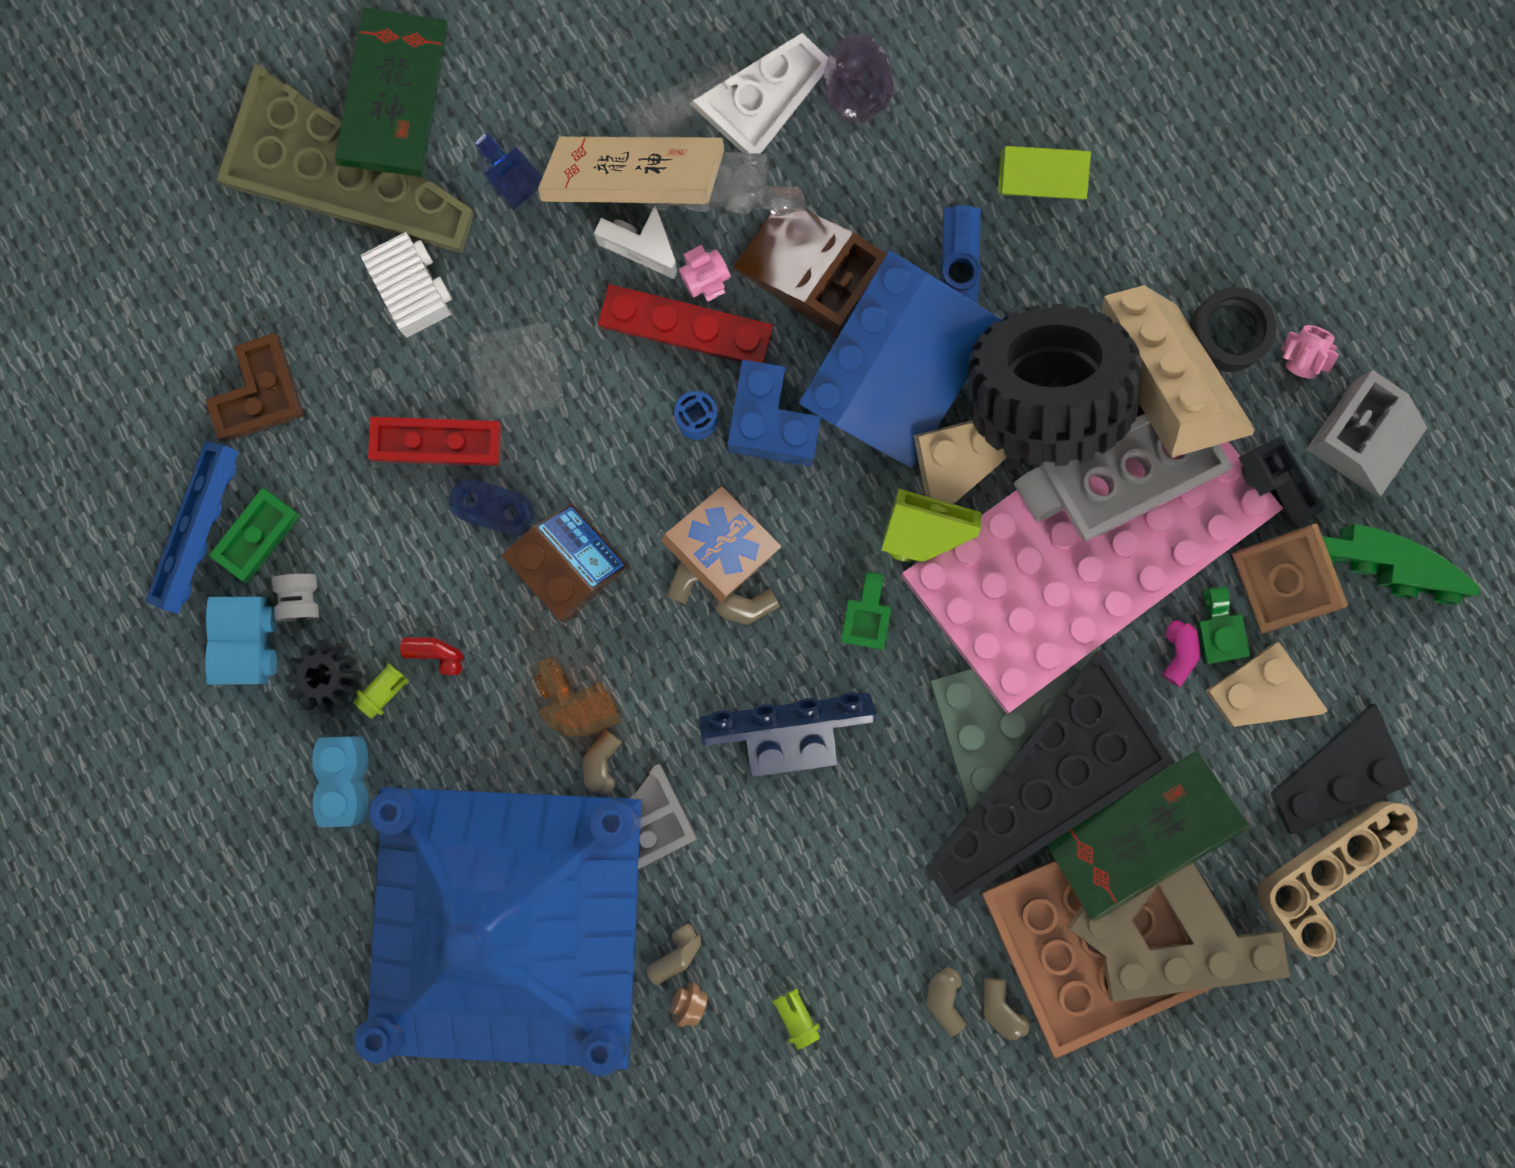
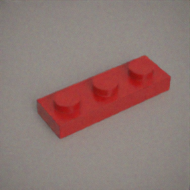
[368,417,502,466]

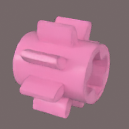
[678,245,731,302]
[1281,325,1339,379]

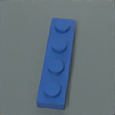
[145,441,239,614]

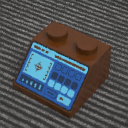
[501,503,629,623]

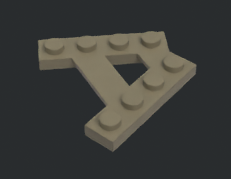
[1067,863,1290,1002]

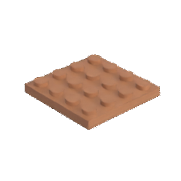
[980,859,1212,1058]

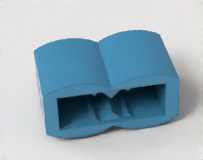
[205,597,278,685]
[312,736,369,827]

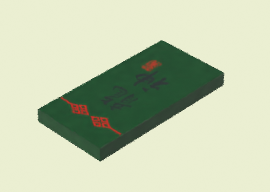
[335,8,448,178]
[1046,750,1251,922]

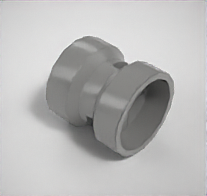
[272,574,319,622]

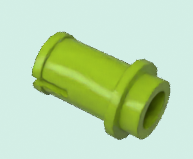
[353,663,410,719]
[772,988,820,1050]

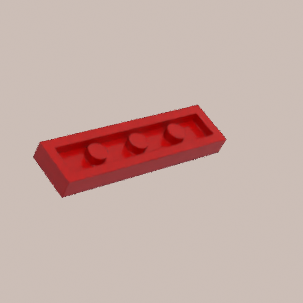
[598,284,773,363]

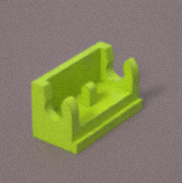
[998,146,1091,200]

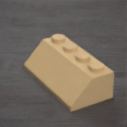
[1101,285,1255,458]

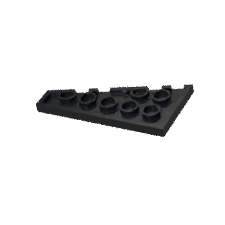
[925,649,1175,907]

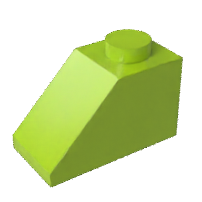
[881,489,982,563]

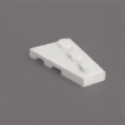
[689,33,833,161]

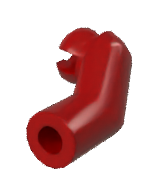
[400,637,465,675]

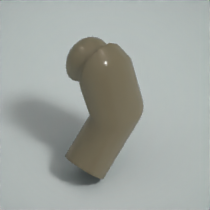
[582,729,622,797]
[984,978,1030,1040]

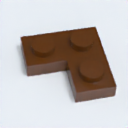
[205,333,305,443]

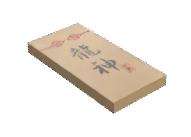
[538,137,724,204]

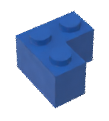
[727,360,821,467]

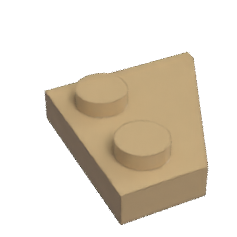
[1205,642,1328,727]

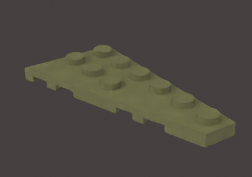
[217,63,475,254]

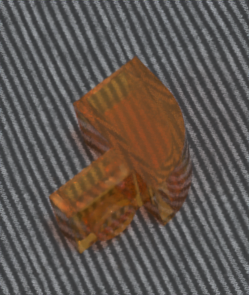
[534,656,623,737]

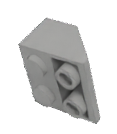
[1306,370,1427,498]

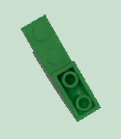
[1322,524,1480,605]

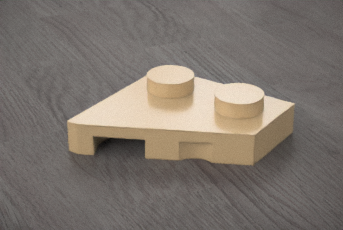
[913,420,1007,504]

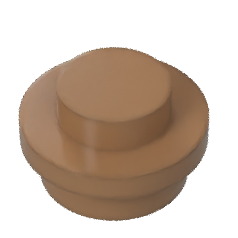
[670,982,707,1027]

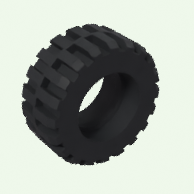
[968,304,1141,466]

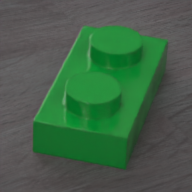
[209,487,301,583]

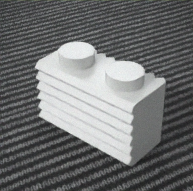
[360,232,452,338]

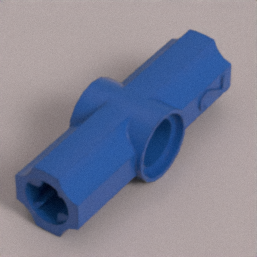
[940,206,981,304]

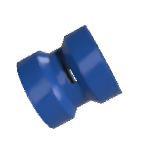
[674,391,718,440]

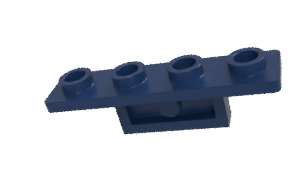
[700,692,876,777]

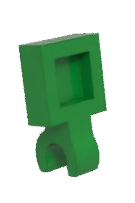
[840,572,891,650]
[1196,586,1250,664]

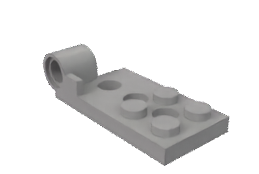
[1014,414,1233,543]

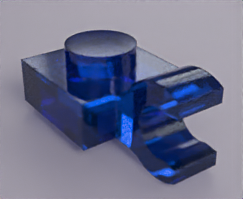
[474,133,543,210]

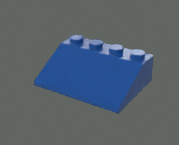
[799,250,1003,469]

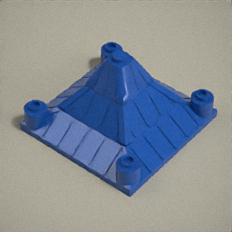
[354,787,643,1076]

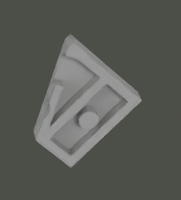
[631,764,698,870]

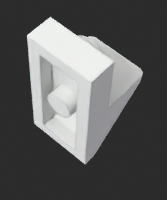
[594,206,677,279]

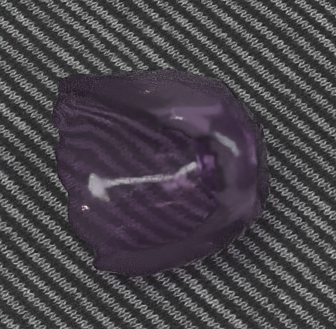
[824,33,894,123]

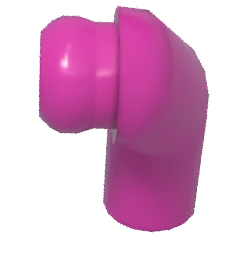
[1162,620,1200,688]

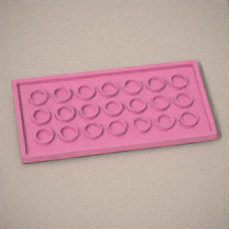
[901,403,1284,715]

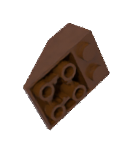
[733,199,887,338]

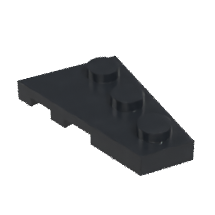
[1270,704,1412,834]

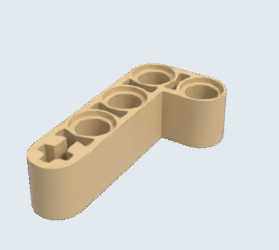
[1257,801,1418,956]

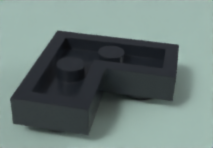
[1239,435,1324,526]

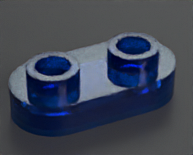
[449,479,535,535]

